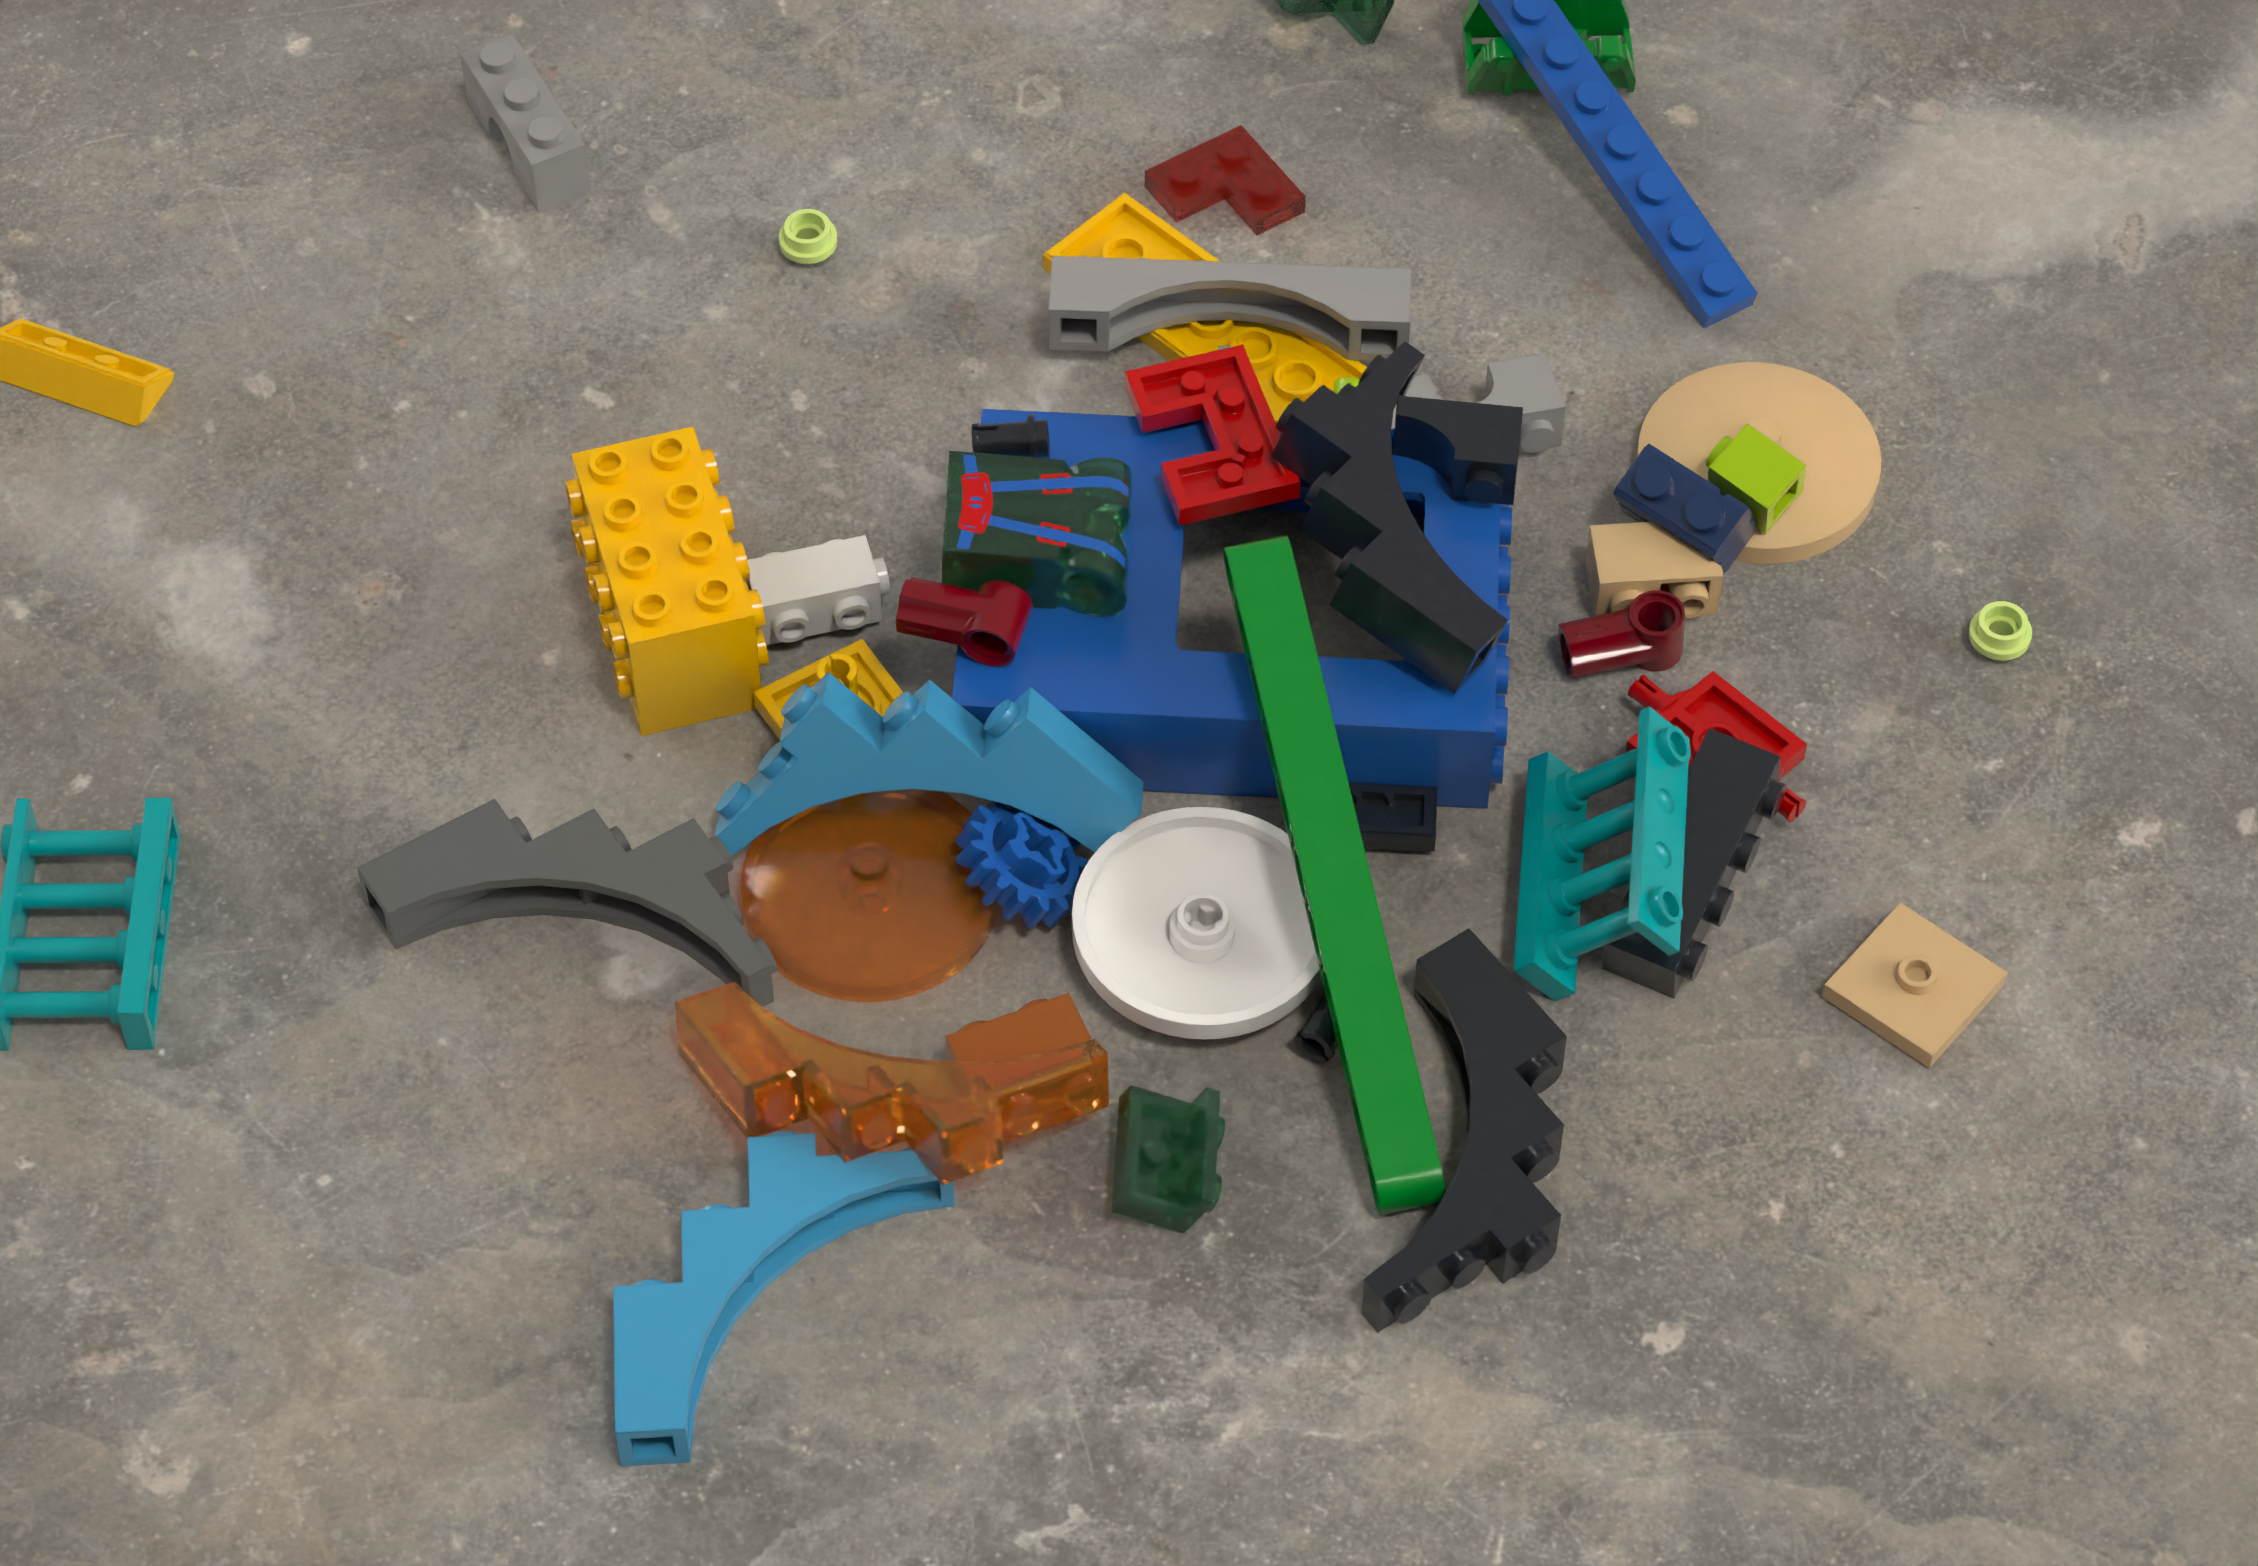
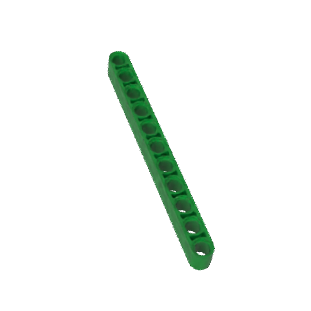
[1223,535,1446,1216]

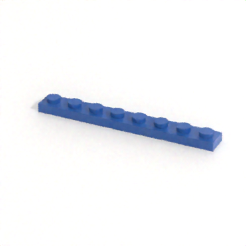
[1478,0,1758,328]

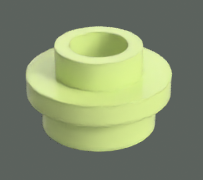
[779,209,838,264]
[1969,601,2032,661]

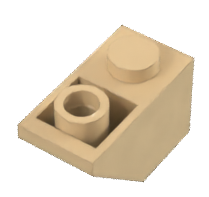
[1585,522,1724,618]

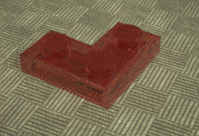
[1144,125,1306,236]

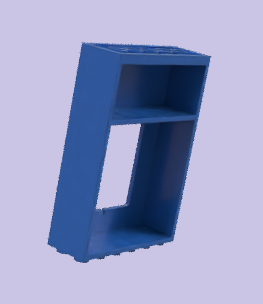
[952,409,1512,808]

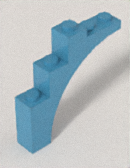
[714,672,1144,856]
[613,1131,955,1467]

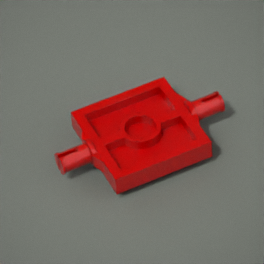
[1626,671,1807,823]

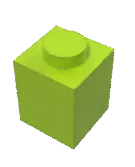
[1706,423,1806,534]

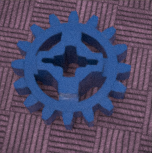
[955,801,1089,928]

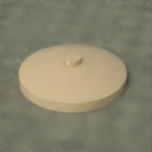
[1637,362,1881,564]

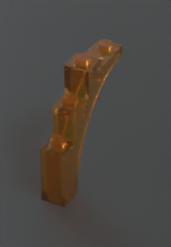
[675,982,1109,1185]

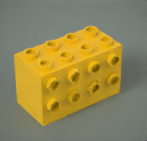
[564,426,769,736]

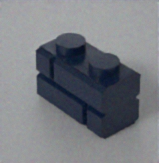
[1613,444,1758,575]

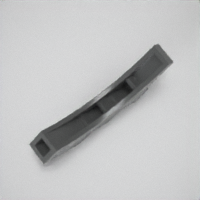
[357,799,777,1013]

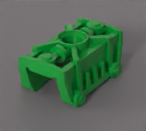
[1462,0,1636,96]

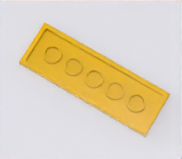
[1042,192,1367,423]

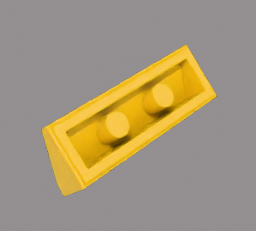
[0,318,174,426]

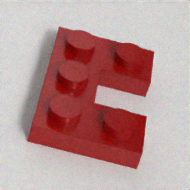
[1124,344,1300,526]

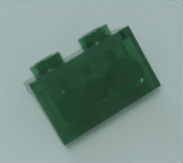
[1111,1085,1225,1234]

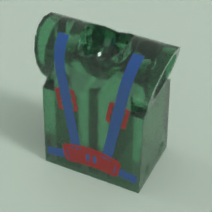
[942,451,1133,617]

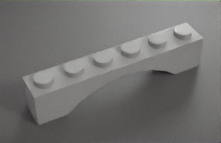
[1048,256,1411,361]

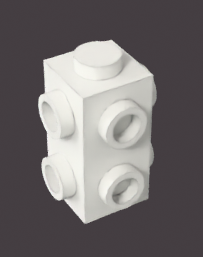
[746,535,890,645]

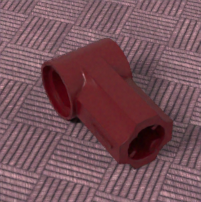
[895,577,1033,667]
[1558,590,1685,678]

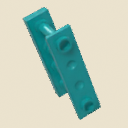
[1513,706,1691,1001]
[0,797,181,1051]

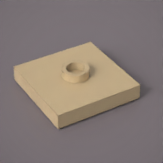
[1822,902,2008,1068]

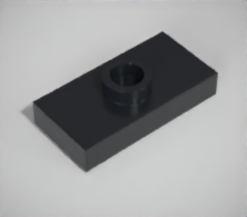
[1348,782,1437,852]

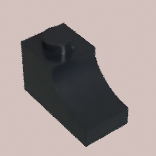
[1393,396,1523,505]

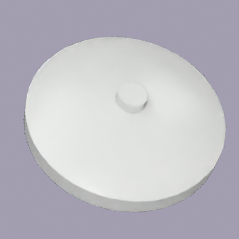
[1072,807,1321,1040]

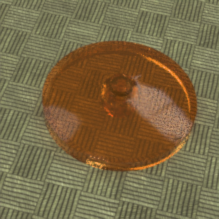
[741,789,999,1002]

